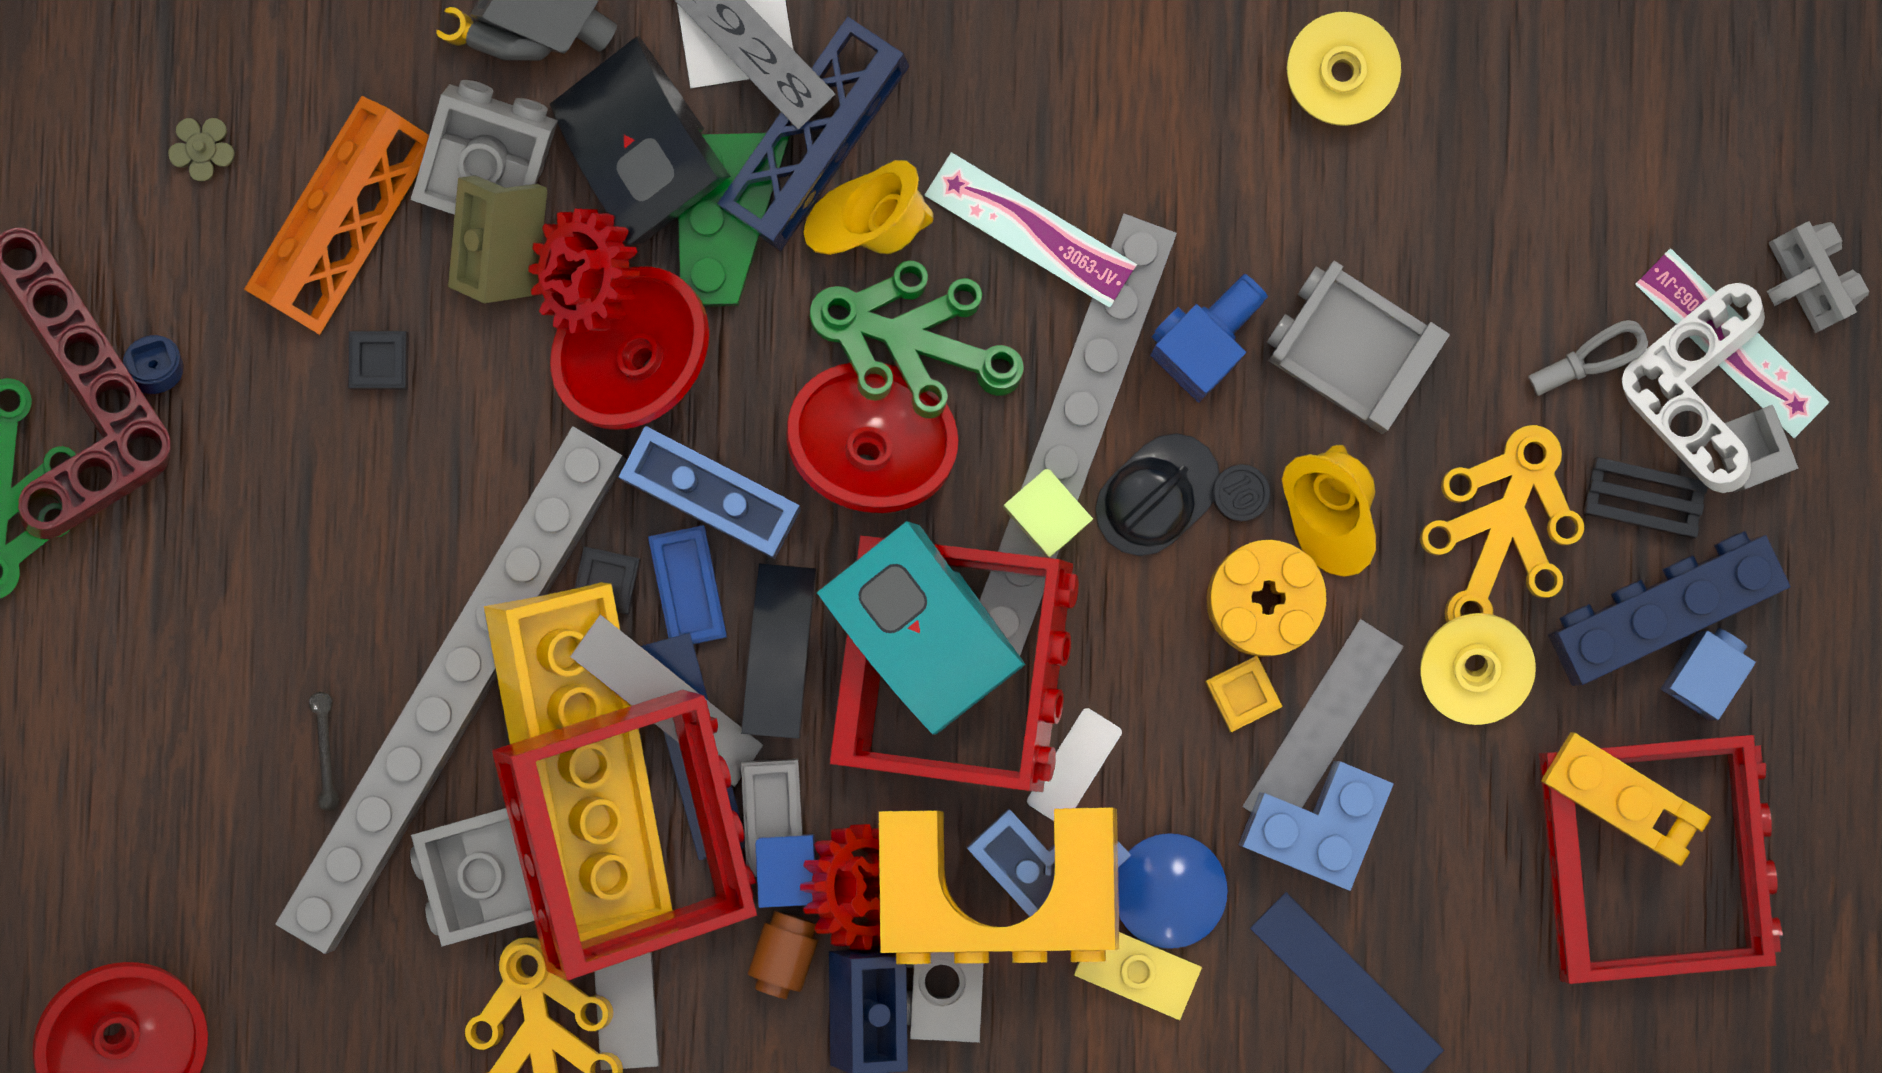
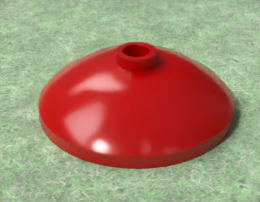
[550,266,709,430]
[786,363,958,513]
[33,962,208,1073]

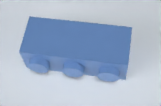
[619,426,801,559]

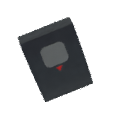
[550,36,731,245]

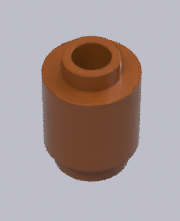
[747,910,819,999]

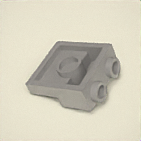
[411,80,558,215]
[410,808,534,947]

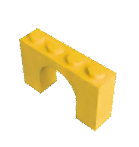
[879,808,1119,964]

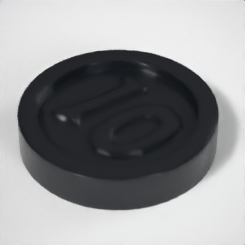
[1212,464,1270,522]

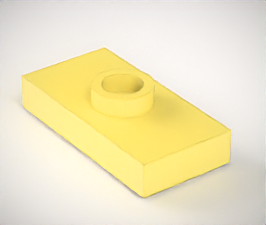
[1073,932,1202,1020]

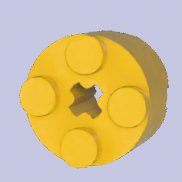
[1206,540,1326,657]

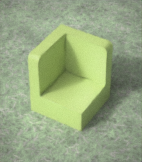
[1003,469,1093,558]

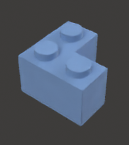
[1238,761,1394,891]
[967,808,1131,916]

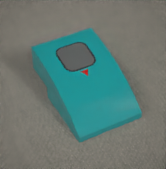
[817,521,1026,735]

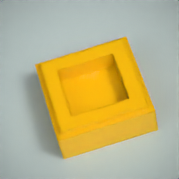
[1205,656,1282,732]

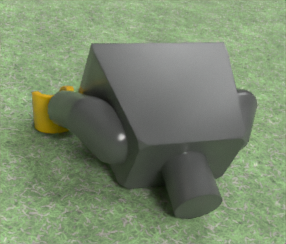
[436,0,617,61]

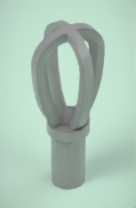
[1528,320,1648,396]

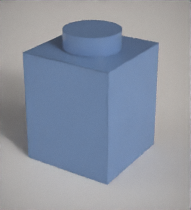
[1661,628,1756,720]

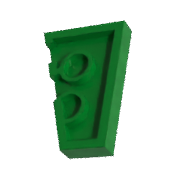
[679,133,791,307]

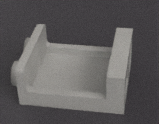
[1267,261,1450,434]

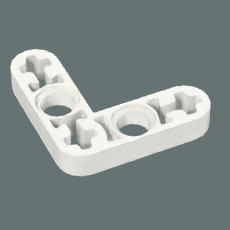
[1622,283,1765,493]

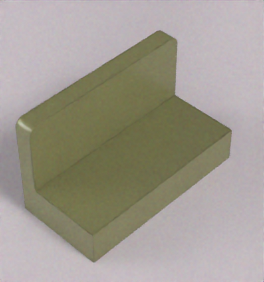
[448,175,547,303]

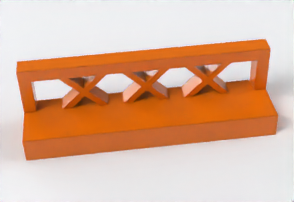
[244,96,429,335]

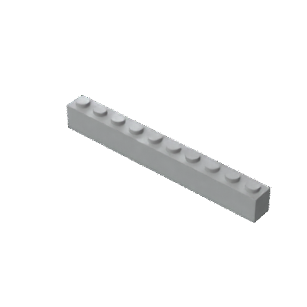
[275,426,627,954]

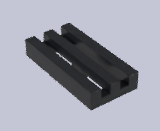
[1583,457,1708,539]

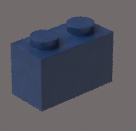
[829,948,908,1073]

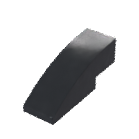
[741,563,816,739]

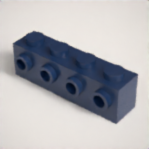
[1548,531,1791,686]

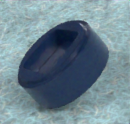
[123,335,184,394]

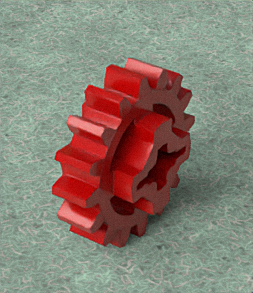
[528,208,640,334]
[800,824,880,950]

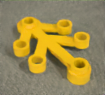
[1420,425,1584,622]
[465,937,623,1073]

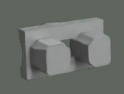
[1767,221,1869,333]

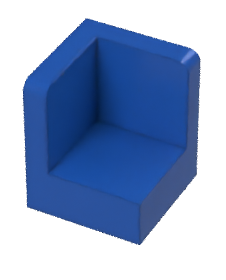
[755,834,816,908]

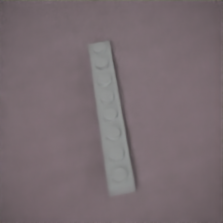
[980,214,1177,656]

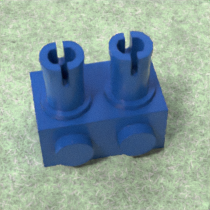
[1150,274,1268,403]

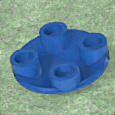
[1118,834,1228,948]

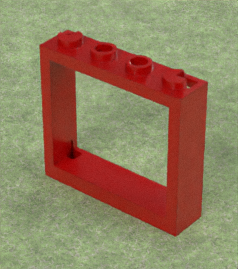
[830,535,1079,792]
[492,689,757,981]
[1539,735,1783,984]

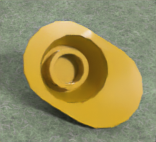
[803,160,934,255]
[1282,445,1376,577]

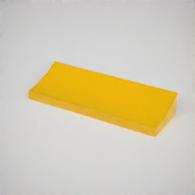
[484,582,673,942]

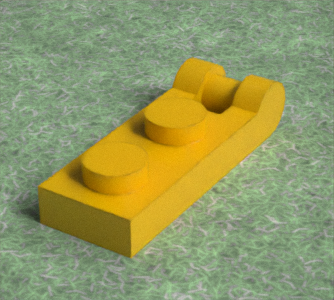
[1541,732,1711,867]

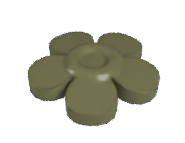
[168,118,235,182]

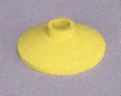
[1287,12,1401,126]
[1420,613,1536,725]

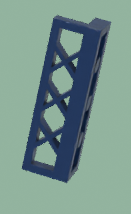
[717,16,909,251]

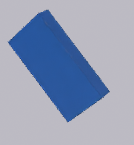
[648,525,727,644]

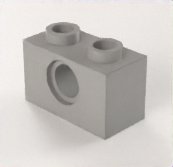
[906,952,984,1043]

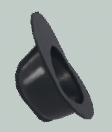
[1095,433,1219,556]

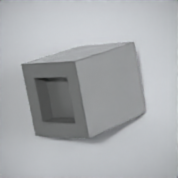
[1712,405,1799,493]

